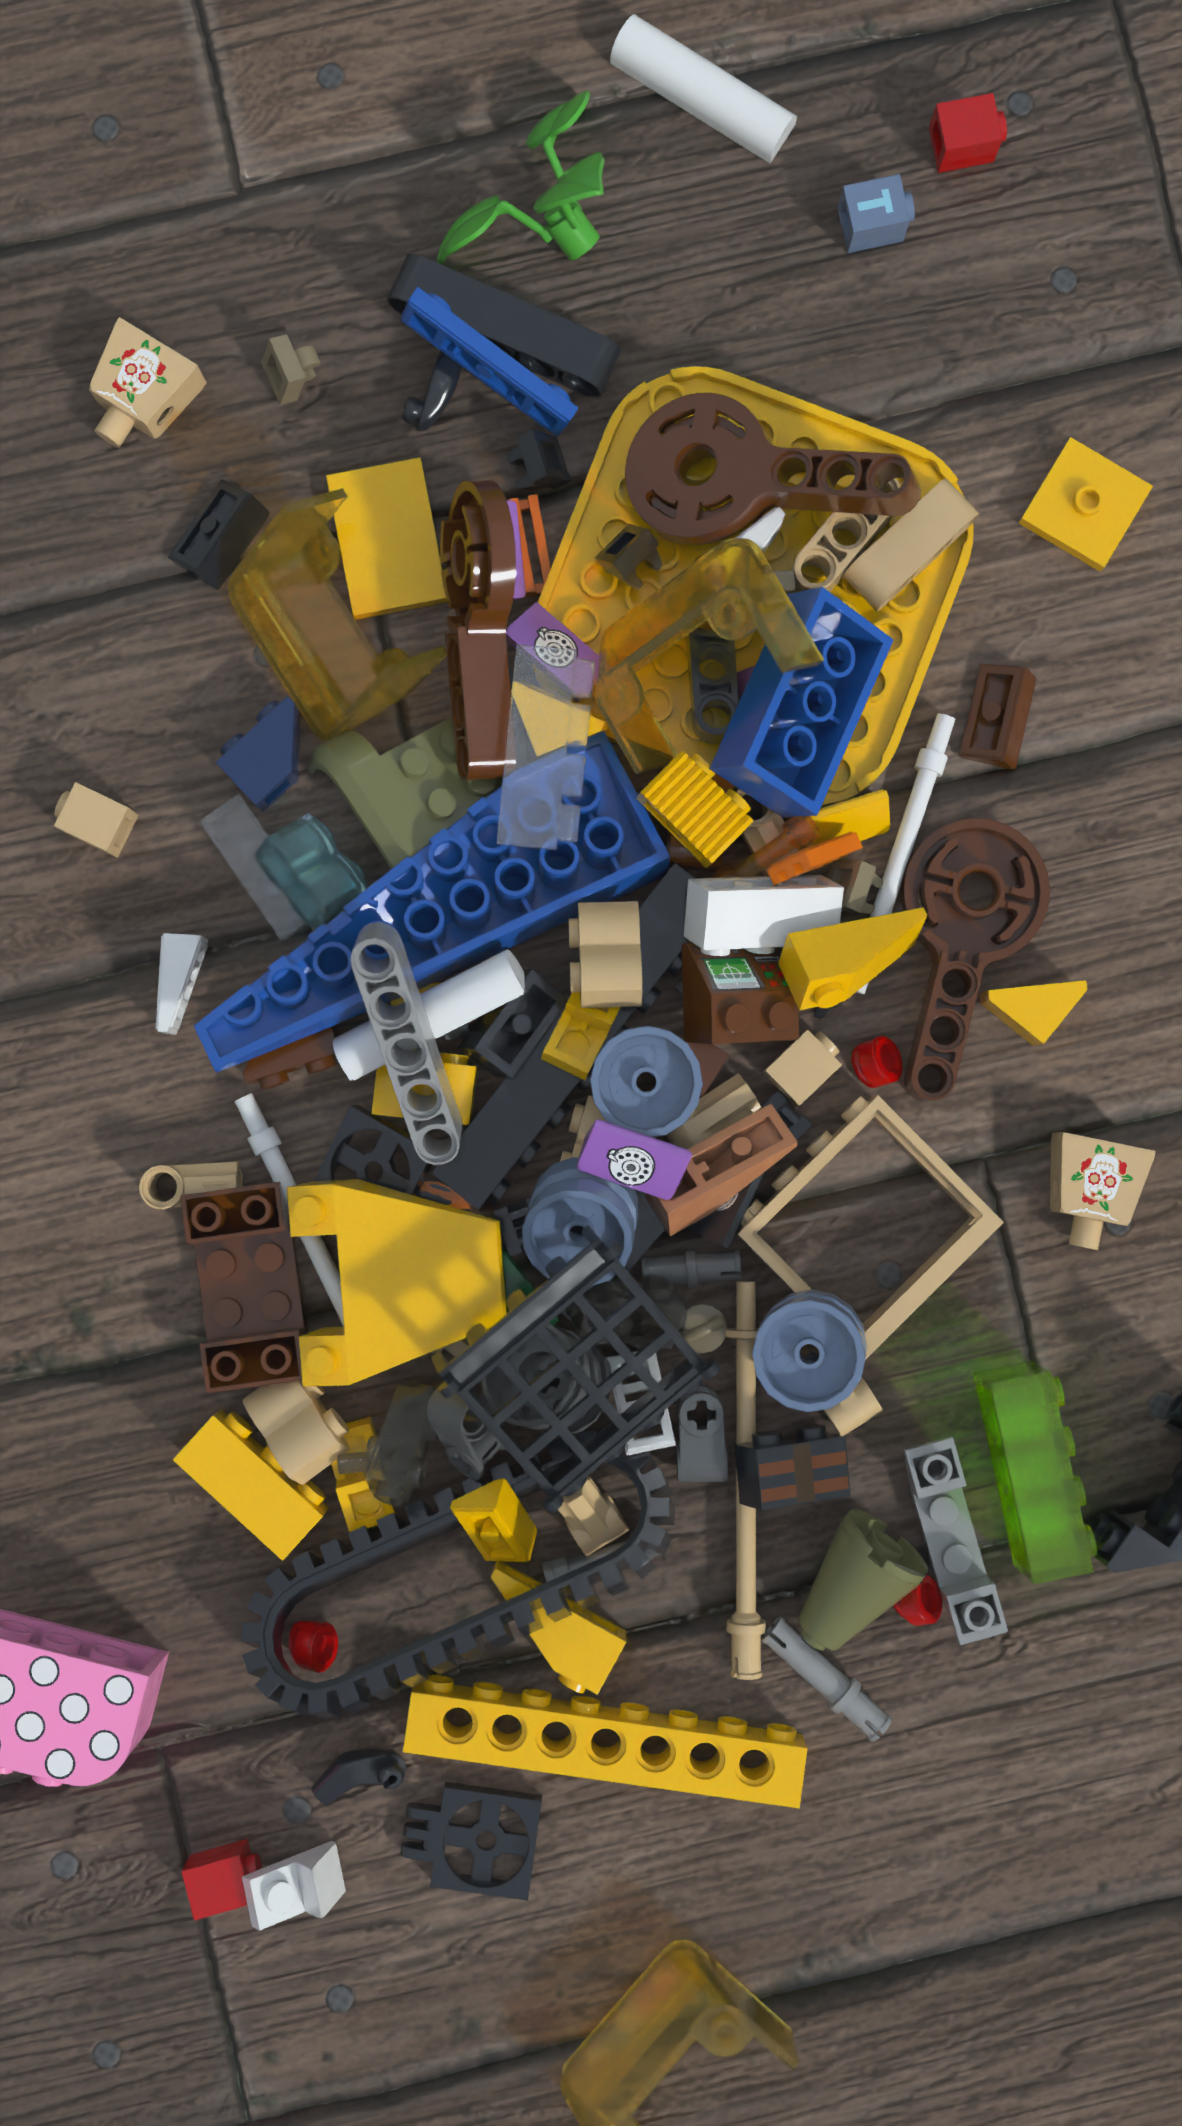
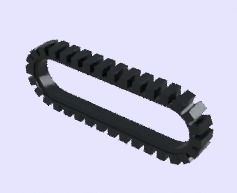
[241,1430,675,1719]

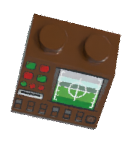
[682,943,799,1044]

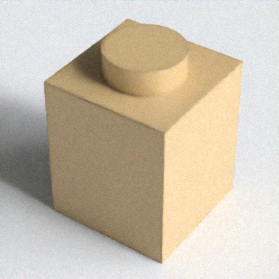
[54,782,139,858]
[762,1030,842,1107]

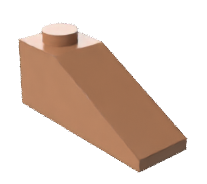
[645,1104,797,1236]

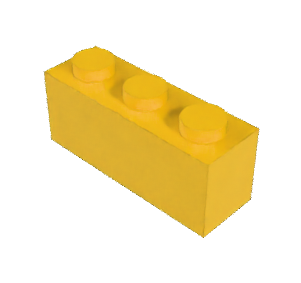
[173,1409,329,1561]

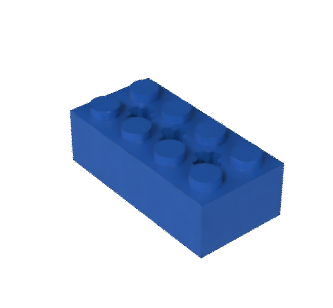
[709,587,894,817]

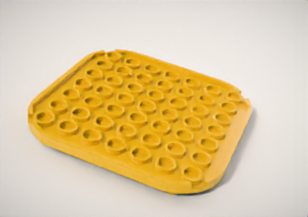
[533,366,974,808]

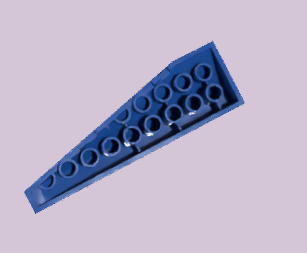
[194,731,670,1073]

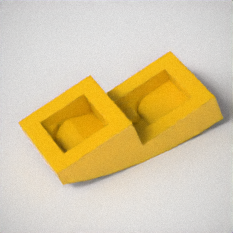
[541,992,621,1080]
[331,1417,397,1532]

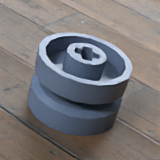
[590,1026,703,1137]
[522,1157,638,1286]
[752,1289,867,1412]

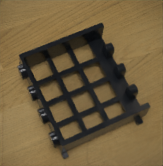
[431,1225,721,1514]

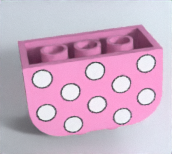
[0,1609,169,1787]

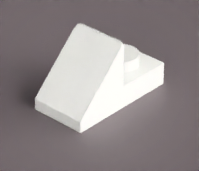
[242,1841,346,1931]

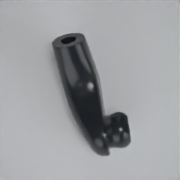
[402,351,462,432]
[311,1749,406,1805]

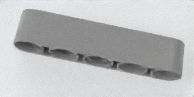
[351,922,462,1165]

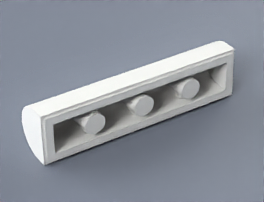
[610,14,797,163]
[333,949,525,1081]

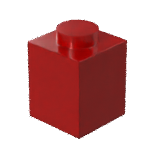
[929,93,1007,173]
[181,1839,263,1920]

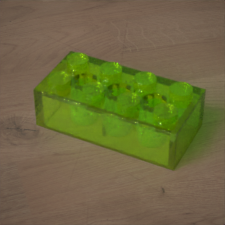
[972,1361,1097,1585]

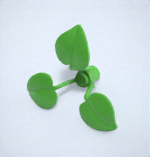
[437,89,605,265]

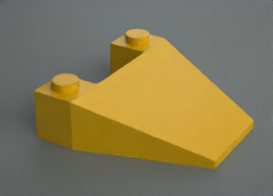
[287,1179,507,1387]

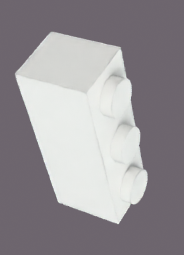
[683,875,844,956]

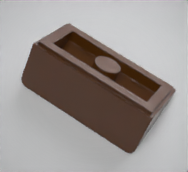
[959,663,1036,769]

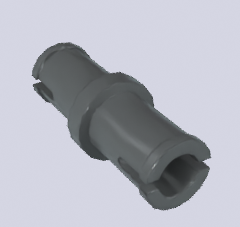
[642,1249,742,1288]

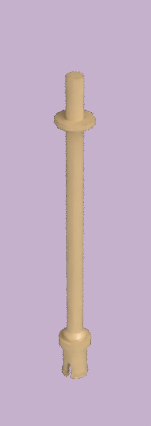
[725,1281,766,1680]

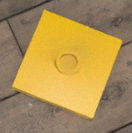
[1018,437,1153,572]

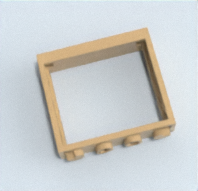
[736,1095,1004,1360]

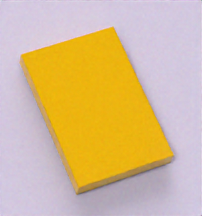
[326,457,447,620]

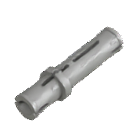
[761,1616,893,1742]

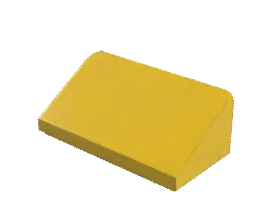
[788,789,890,850]
[450,1478,537,1562]

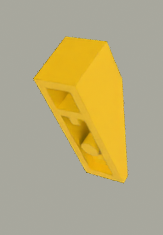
[778,907,927,1010]
[491,1561,626,1695]

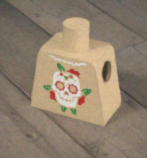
[89,317,206,448]
[1050,1132,1156,1250]

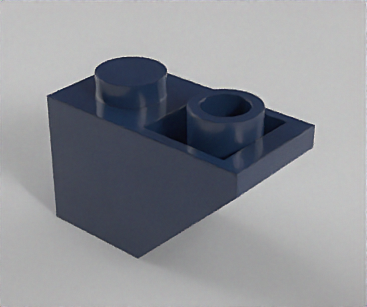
[216,696,301,812]

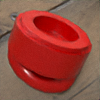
[851,1036,903,1088]
[893,1575,942,1626]
[288,1620,338,1673]

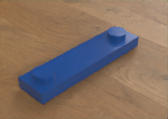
[400,287,578,437]

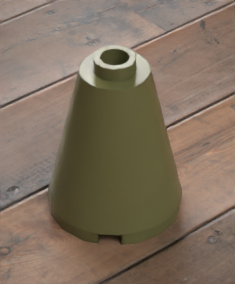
[798,1509,928,1651]

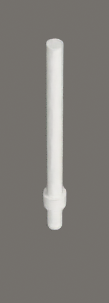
[856,713,955,995]
[235,1093,344,1327]

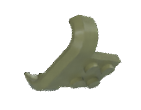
[308,717,503,869]

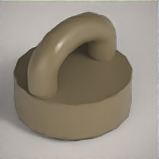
[678,1303,727,1353]

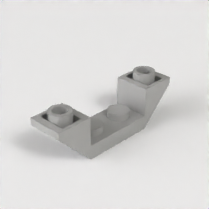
[903,1436,1008,1645]

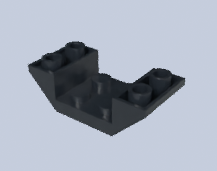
[1082,1392,1182,1573]

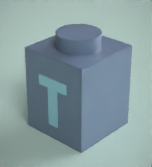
[837,174,915,253]

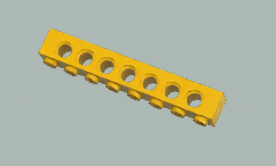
[403,1675,808,1809]

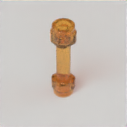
[710,816,821,878]

